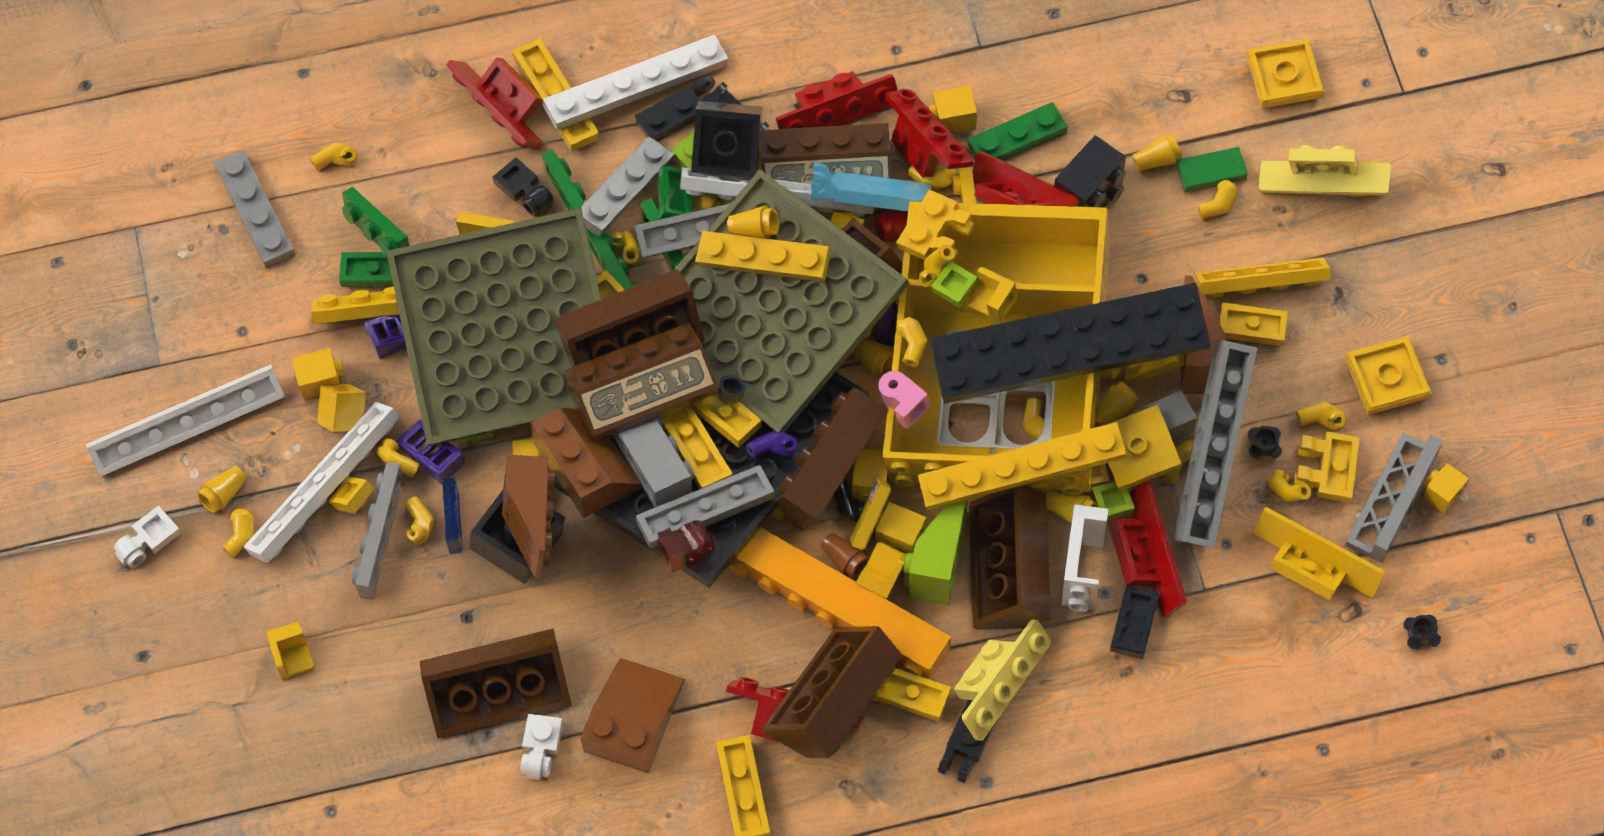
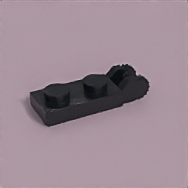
[635,75,715,142]
[938,700,999,783]

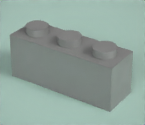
[611,416,695,507]

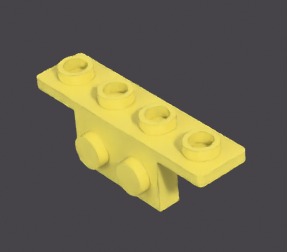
[1259,145,1391,195]
[954,619,1051,741]

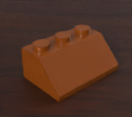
[531,408,642,518]

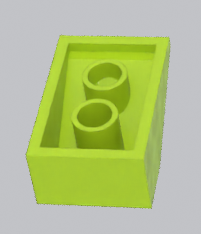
[904,500,968,606]

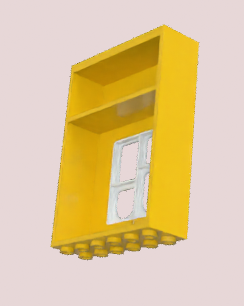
[883,201,1111,495]

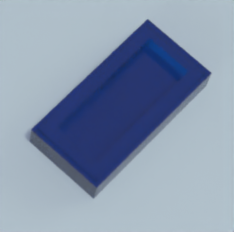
[442,478,463,554]

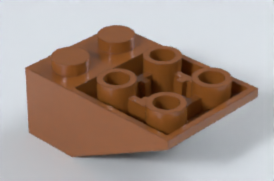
[502,454,555,579]

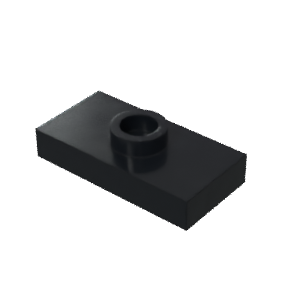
[1110,586,1160,659]

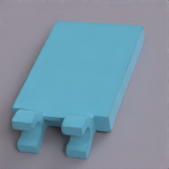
[810,162,931,211]

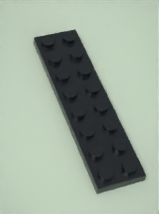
[930,283,1211,404]

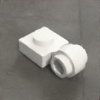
[114,505,181,568]
[520,714,563,780]

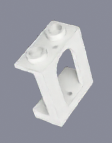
[1061,504,1108,612]

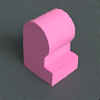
[878,371,931,430]

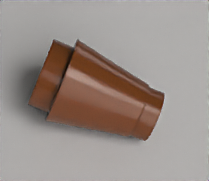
[821,533,870,580]

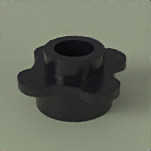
[1248,426,1282,459]
[1403,615,1441,650]

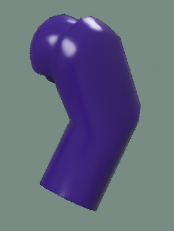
[746,431,798,459]

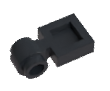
[492,157,554,216]

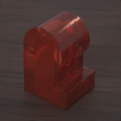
[657,520,715,573]

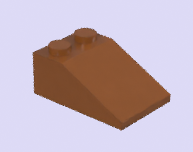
[1181,275,1226,395]
[580,658,685,774]

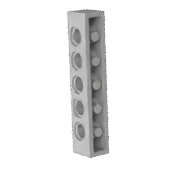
[1173,340,1257,548]

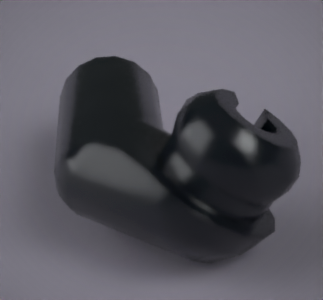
[833,481,867,522]

